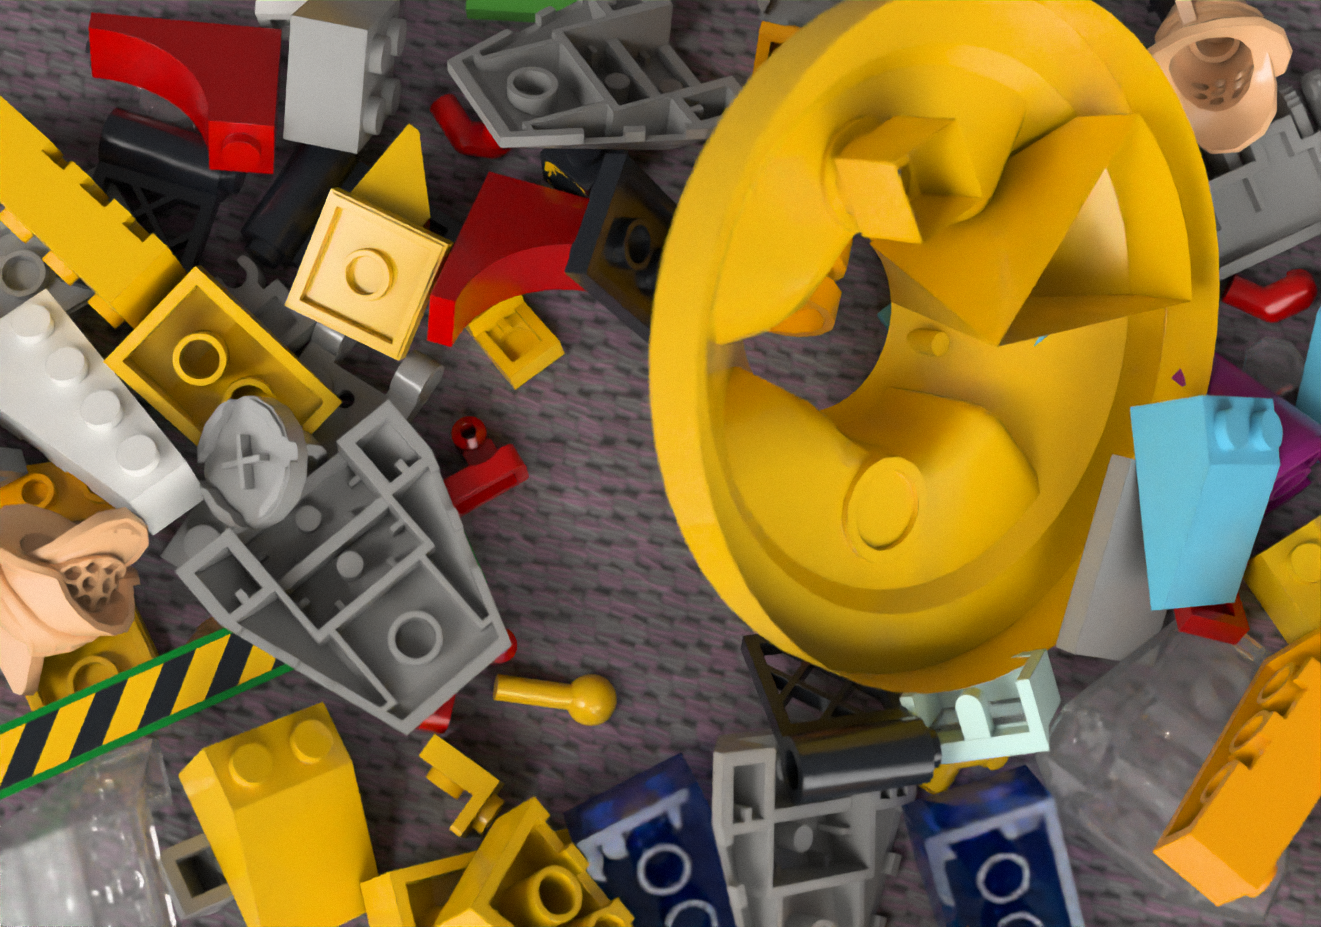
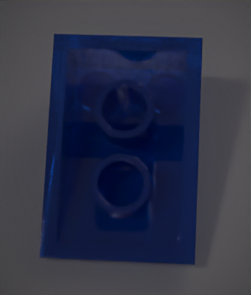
[563,752,736,927]
[901,764,1085,927]

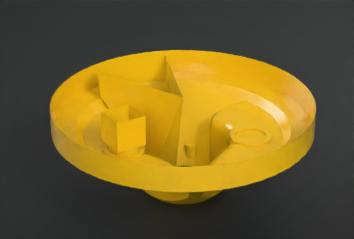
[649,0,1220,694]

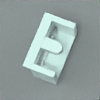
[899,648,1061,765]

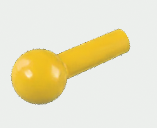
[493,674,617,726]

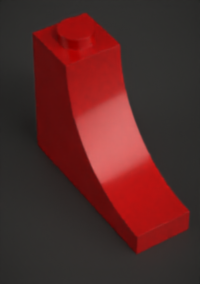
[88,12,282,174]
[427,171,590,347]

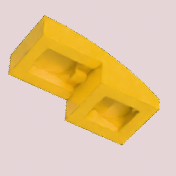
[465,295,565,390]

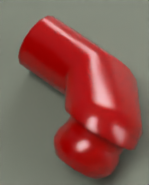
[429,94,511,159]

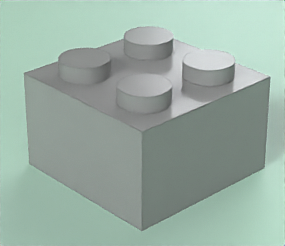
[283,0,407,154]

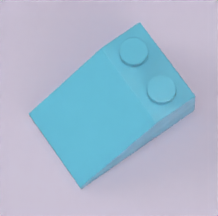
[1130,395,1283,611]

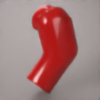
[1220,269,1318,323]

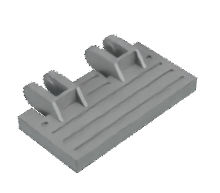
[1203,69,1321,281]

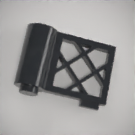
[55,107,247,290]
[240,143,463,269]
[741,634,942,805]

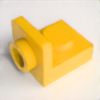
[419,734,505,838]

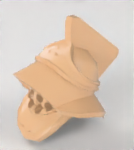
[1147,0,1293,154]
[0,504,149,695]

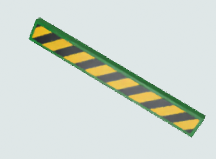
[0,528,488,800]

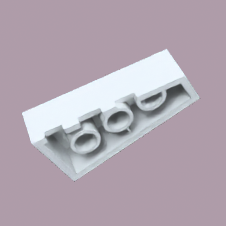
[0,289,204,535]

